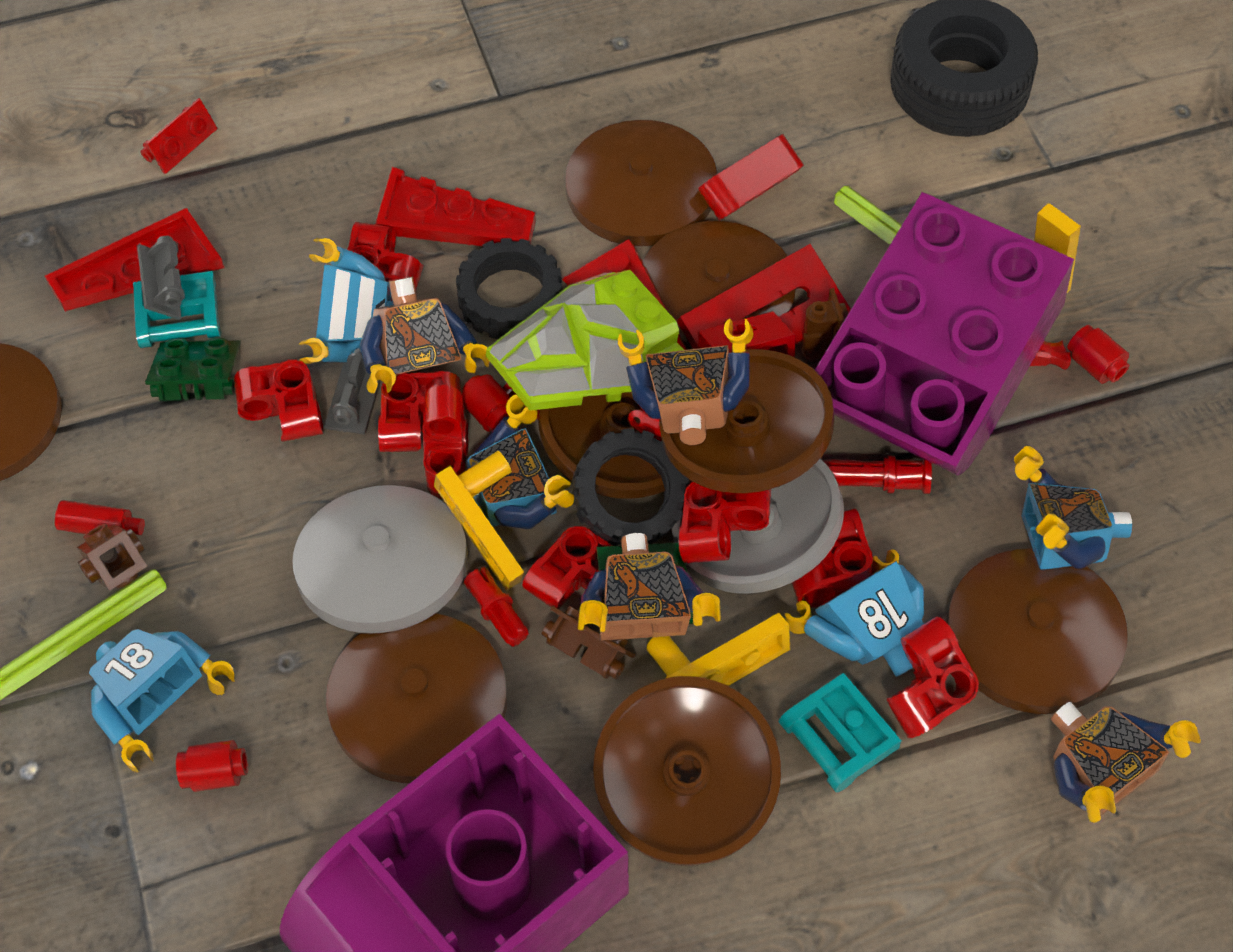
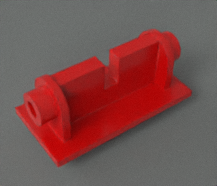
[140,98,218,174]

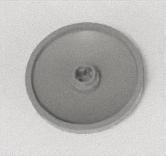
[672,459,844,594]
[293,485,468,633]

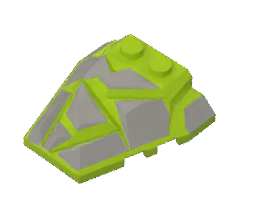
[486,270,684,411]

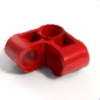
[347,222,424,301]
[234,360,324,442]
[378,371,461,452]
[422,385,469,499]
[679,482,771,563]
[791,508,873,609]
[522,526,612,609]
[887,616,979,738]

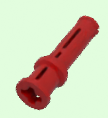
[822,455,932,494]

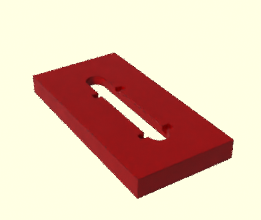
[676,243,851,349]

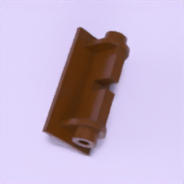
[801,288,848,363]
[542,605,636,680]

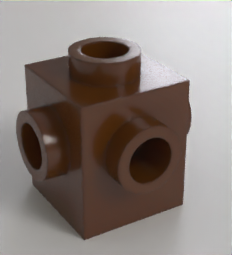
[77,524,147,590]

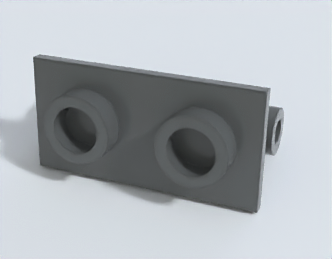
[137,236,185,320]
[324,348,380,434]

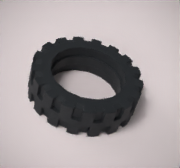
[456,238,562,339]
[571,429,689,546]

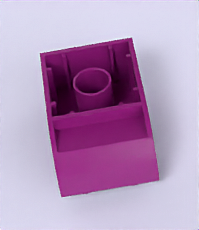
[815,192,1074,476]
[280,713,629,952]

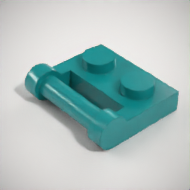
[133,271,221,348]
[778,673,902,793]

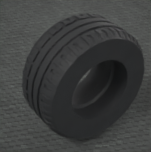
[891,0,1038,137]

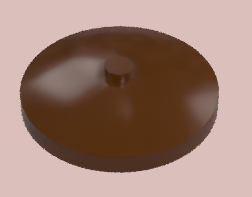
[565,120,717,246]
[643,221,796,350]
[0,343,62,481]
[659,349,835,493]
[538,392,665,499]
[946,548,1128,714]
[326,613,508,783]
[593,676,781,866]

